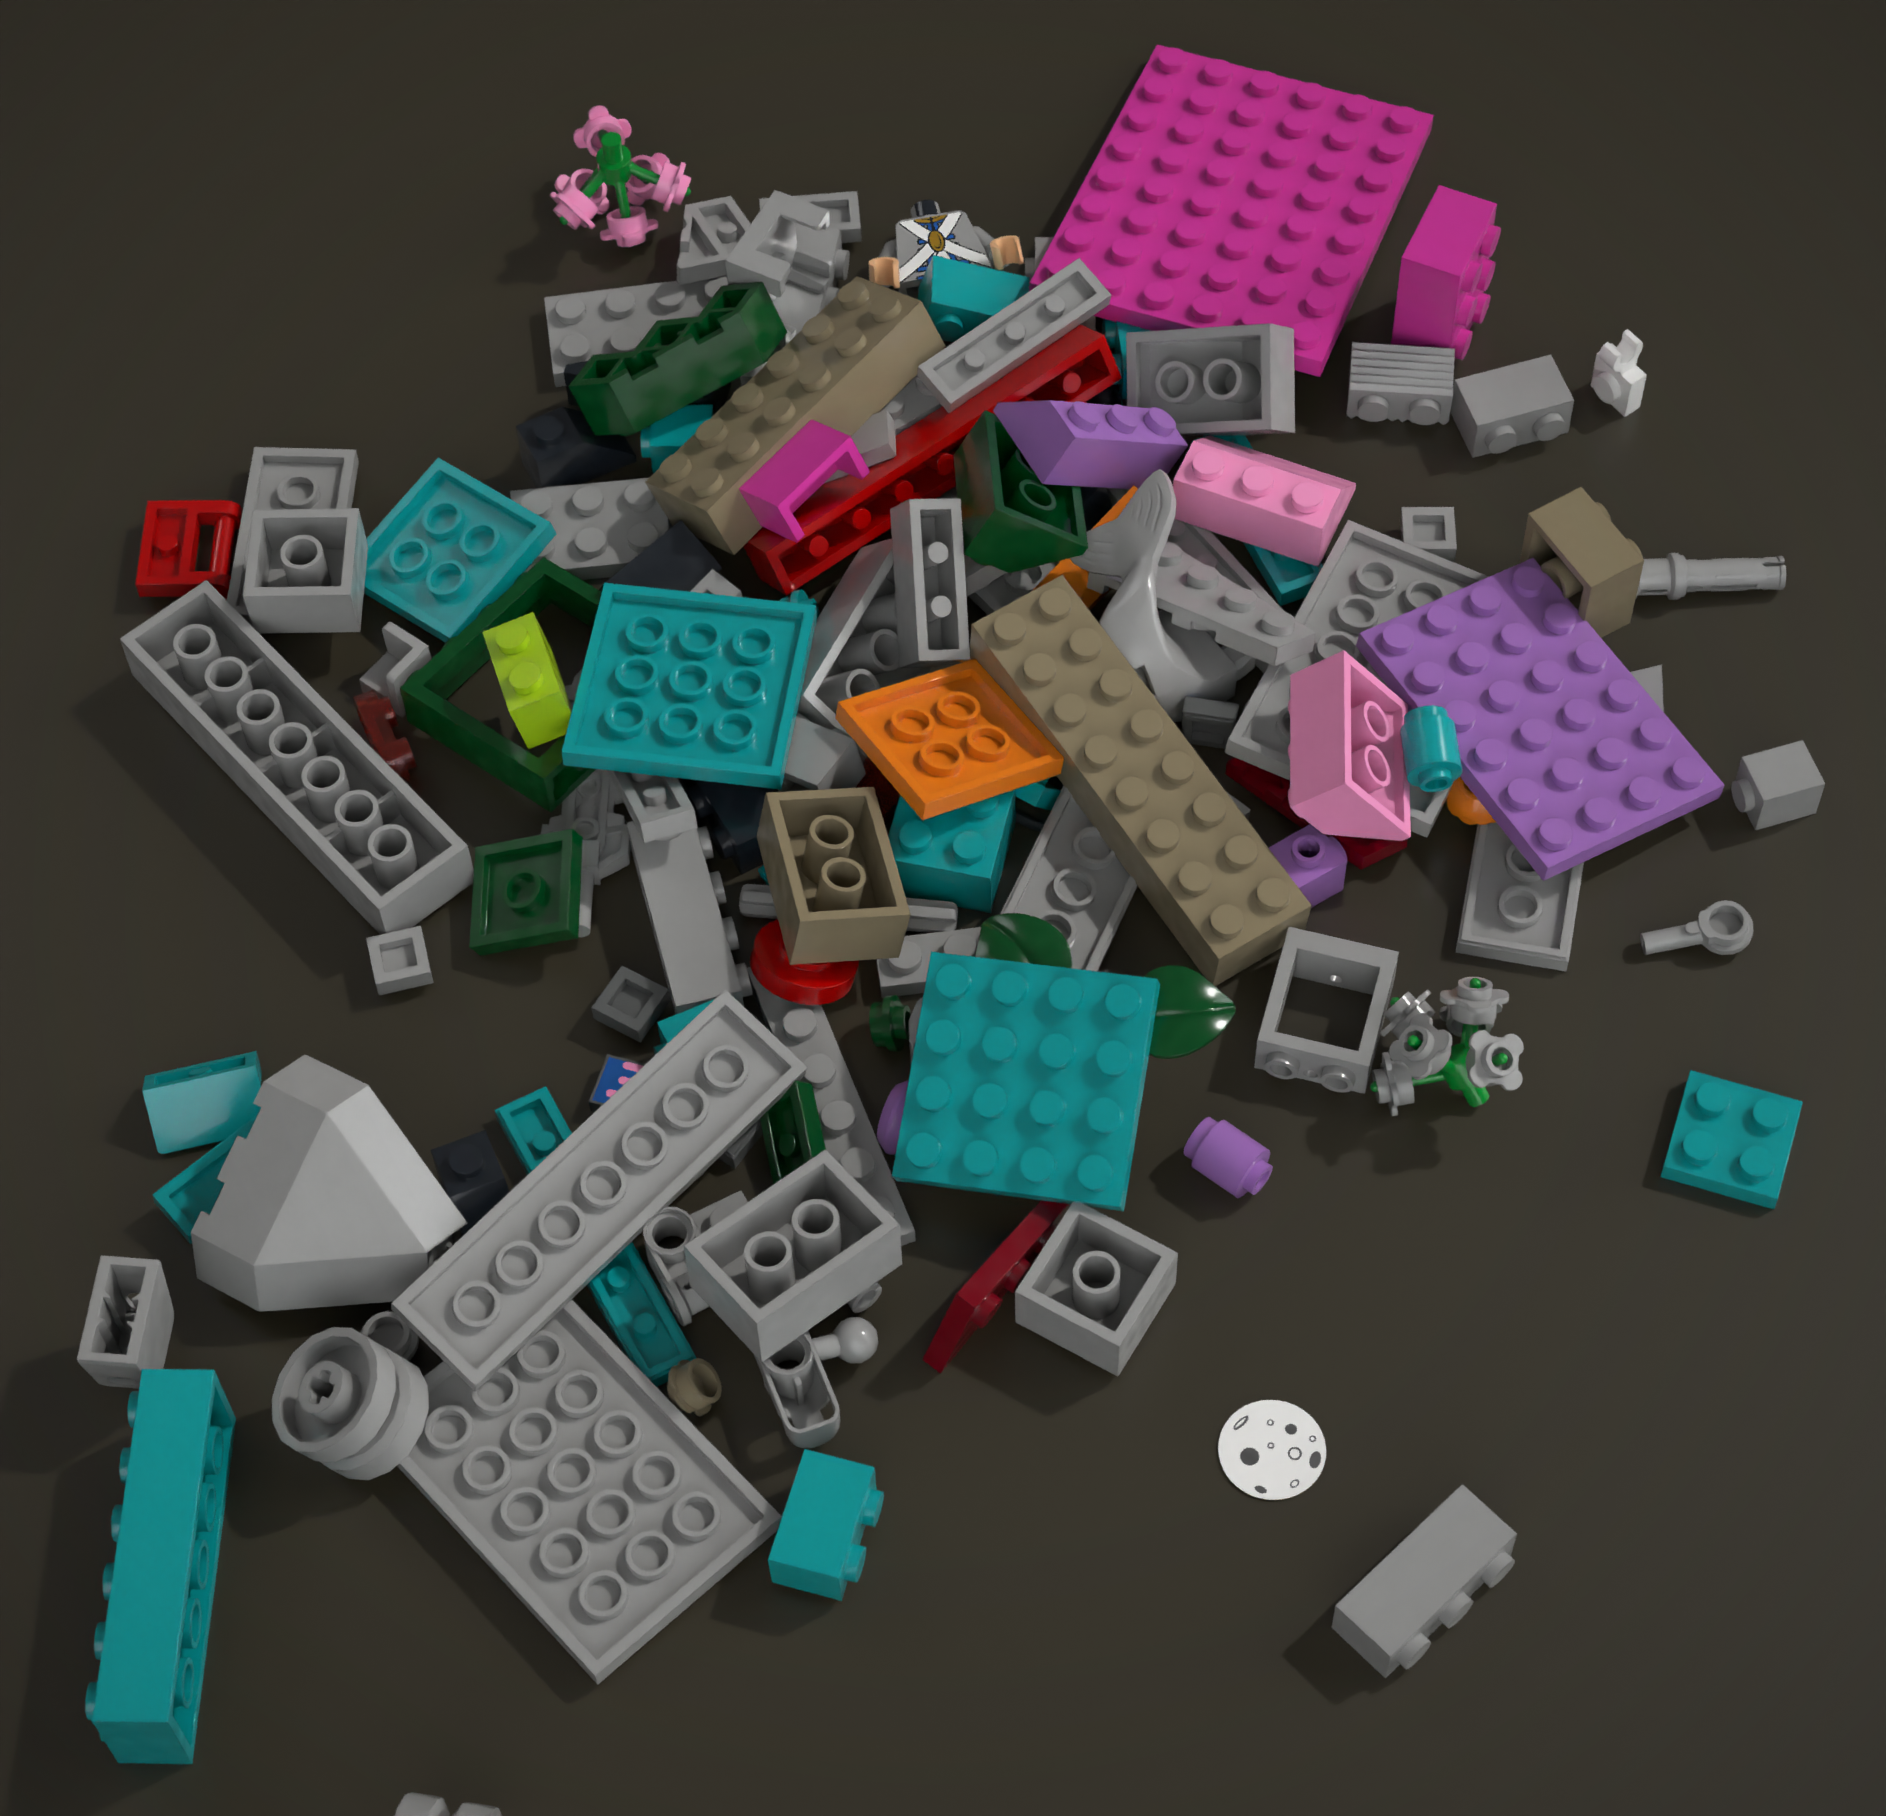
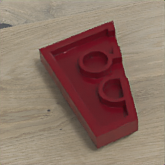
[922,1200,1068,1373]

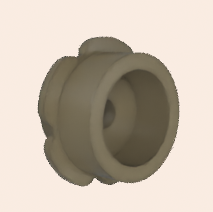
[667,1358,722,1416]

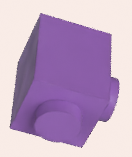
[1269,824,1348,908]

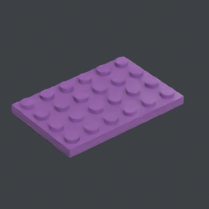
[1356,558,1725,881]

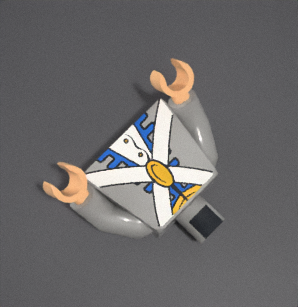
[868,200,1024,299]

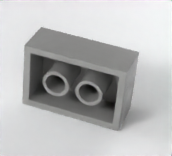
[684,1149,902,1362]

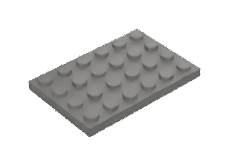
[1225,520,1489,838]
[397,1299,782,1684]

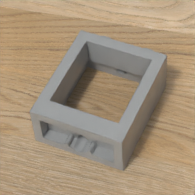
[1254,927,1399,1094]

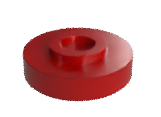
[750,920,859,1005]

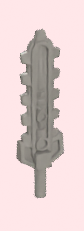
[541,670,631,937]

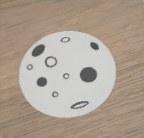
[1218,1400,1326,1500]

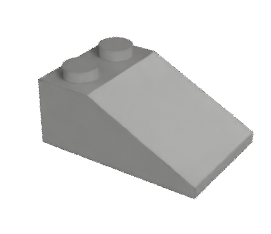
[1126,323,1295,436]

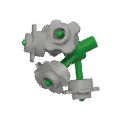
[1370,977,1524,1116]

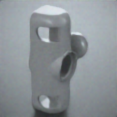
[754,1317,879,1448]

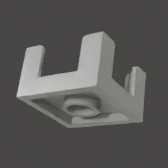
[725,190,834,347]

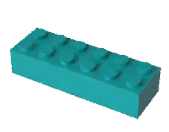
[85,1369,236,1764]

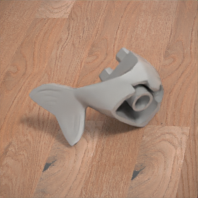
[1070,469,1255,723]

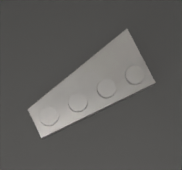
[1087,542,1316,666]

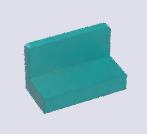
[142,1051,262,1154]

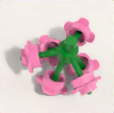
[549,106,691,247]

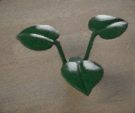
[975,913,1236,1059]

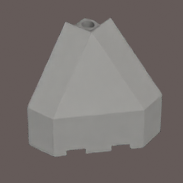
[191,1054,467,1312]

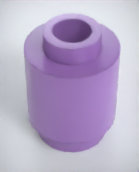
[1183,1117,1273,1198]

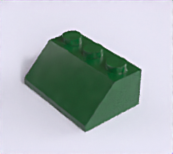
[953,410,1088,573]

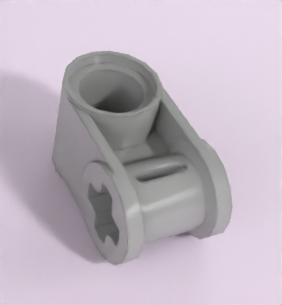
[643,1207,710,1327]

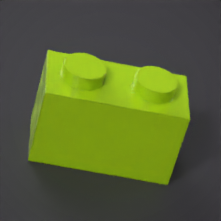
[483,612,572,750]

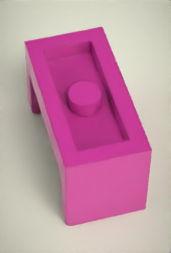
[739,419,870,543]

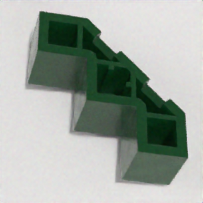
[569,282,787,436]

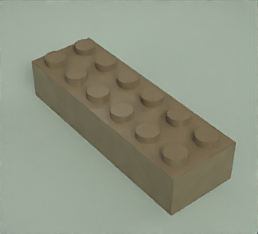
[645,276,946,555]

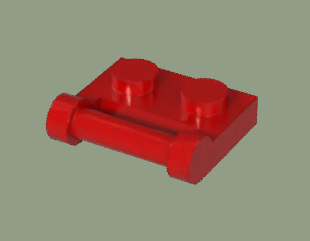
[135,500,243,600]

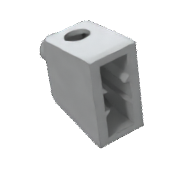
[77,1255,174,1389]

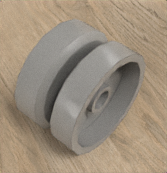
[272,1327,429,1480]

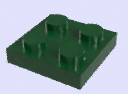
[469,829,583,956]

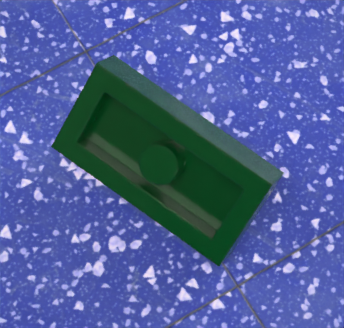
[760,1081,826,1185]

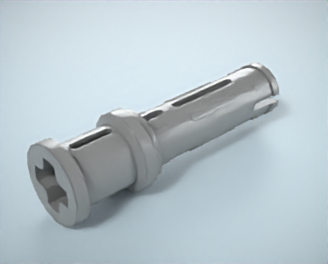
[1635,553,1786,600]

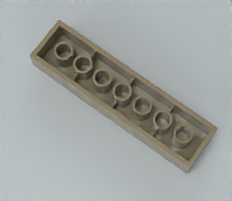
[970,575,1312,986]

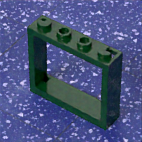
[400,557,602,812]

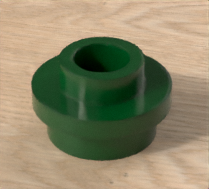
[869,995,912,1052]

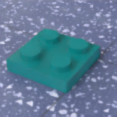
[1661,1070,1803,1209]

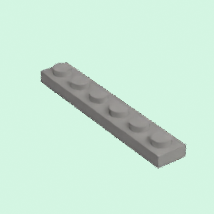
[747,967,916,1246]

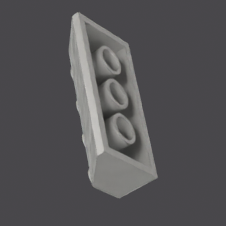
[798,538,968,767]

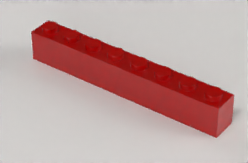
[744,325,1122,596]

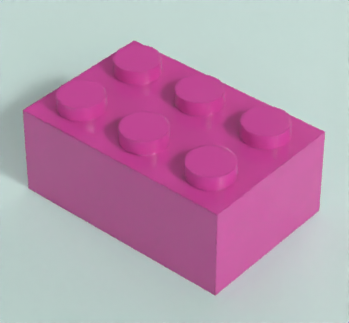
[1391,185,1501,360]

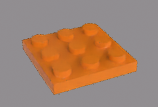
[835,659,1064,820]

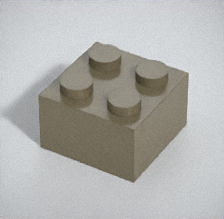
[1519,487,1644,638]

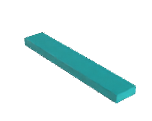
[495,1086,696,1387]

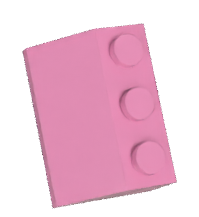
[1173,435,1356,567]
[1288,650,1411,841]

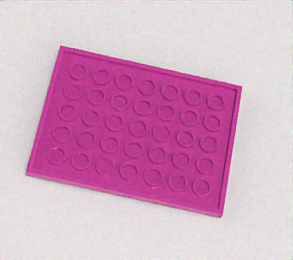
[1029,45,1434,377]

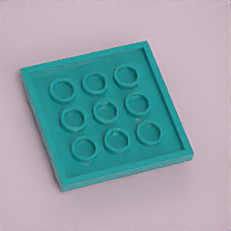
[562,583,817,789]
[892,952,1160,1211]

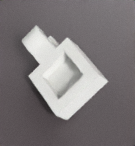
[1590,329,1647,417]

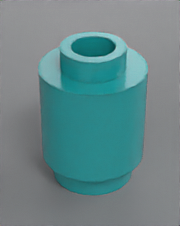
[1400,705,1462,792]

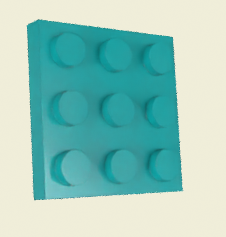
[364,458,557,643]

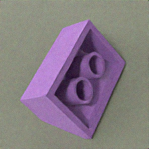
[993,400,1188,489]

